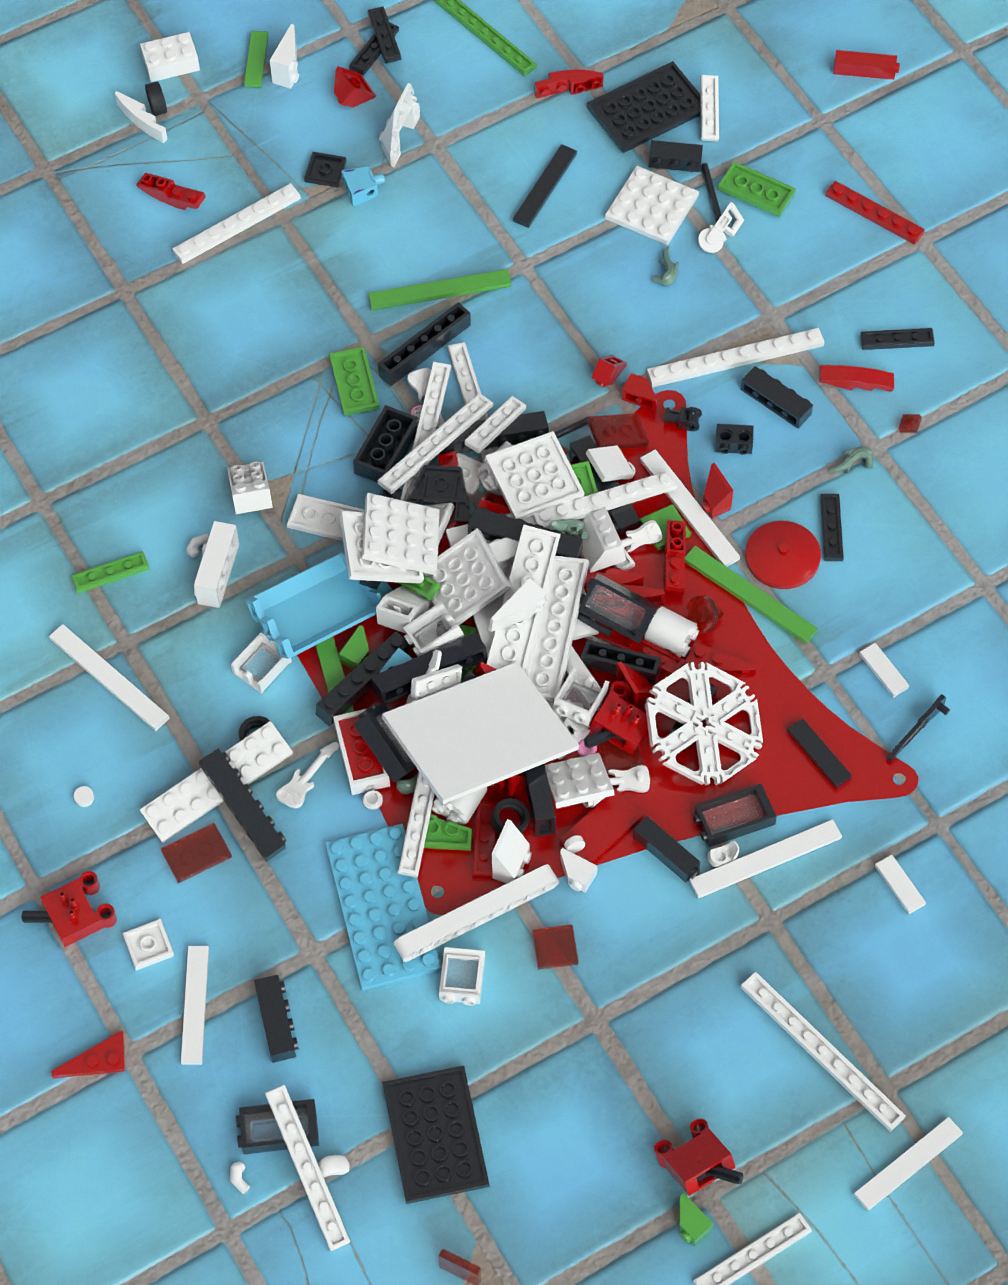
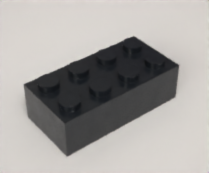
[353,405,419,483]

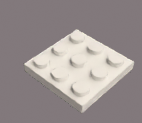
[545,753,614,808]

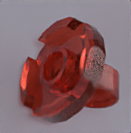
[686,595,724,634]

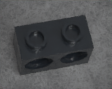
[715,424,754,455]

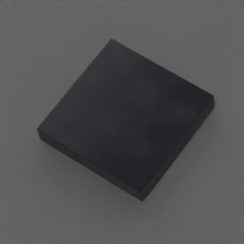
[304,152,347,188]

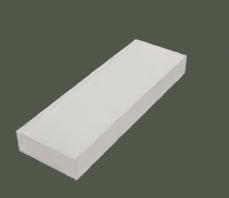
[859,643,910,698]
[411,664,462,699]
[875,855,926,915]

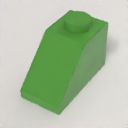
[339,625,369,670]
[679,1193,713,1246]

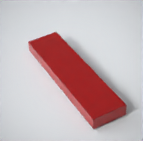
[472,802,497,878]

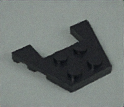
[406,465,471,524]

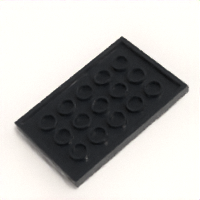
[587,61,701,153]
[382,1065,490,1204]

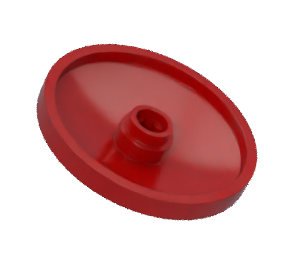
[745,521,821,589]

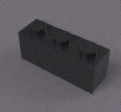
[648,140,703,172]

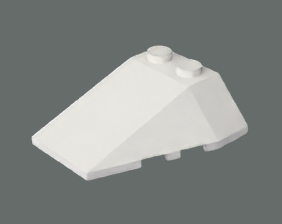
[379,83,420,167]

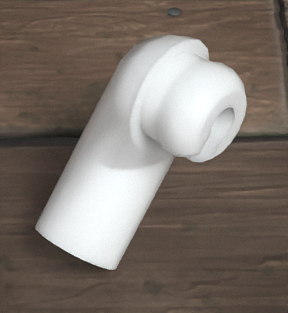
[186,534,209,558]
[230,1161,250,1194]

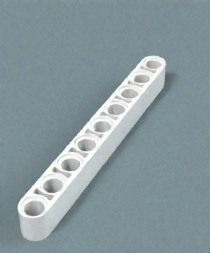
[393,864,559,962]

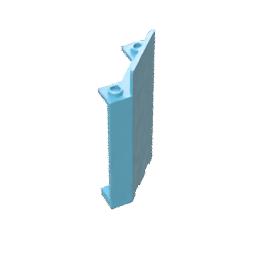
[245,552,393,659]

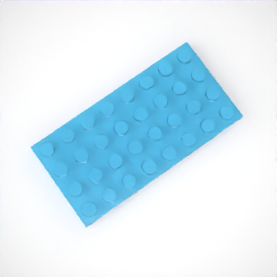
[325,824,441,990]

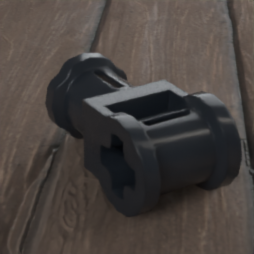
[664,407,702,431]

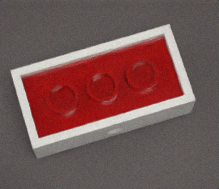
[333,709,390,795]

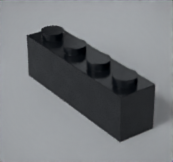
[740,366,813,429]
[581,640,662,685]
[254,975,299,1063]

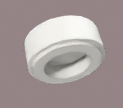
[74,786,94,807]
[564,836,585,853]

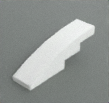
[115,91,167,143]

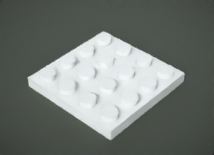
[605,166,699,245]
[485,431,585,519]
[362,493,439,575]
[339,511,424,583]
[423,528,511,630]

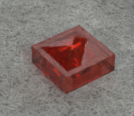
[898,414,922,433]

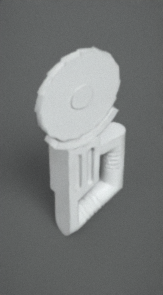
[698,202,744,253]

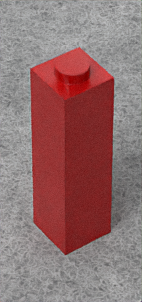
[833,50,900,80]

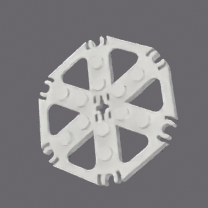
[645,662,763,785]

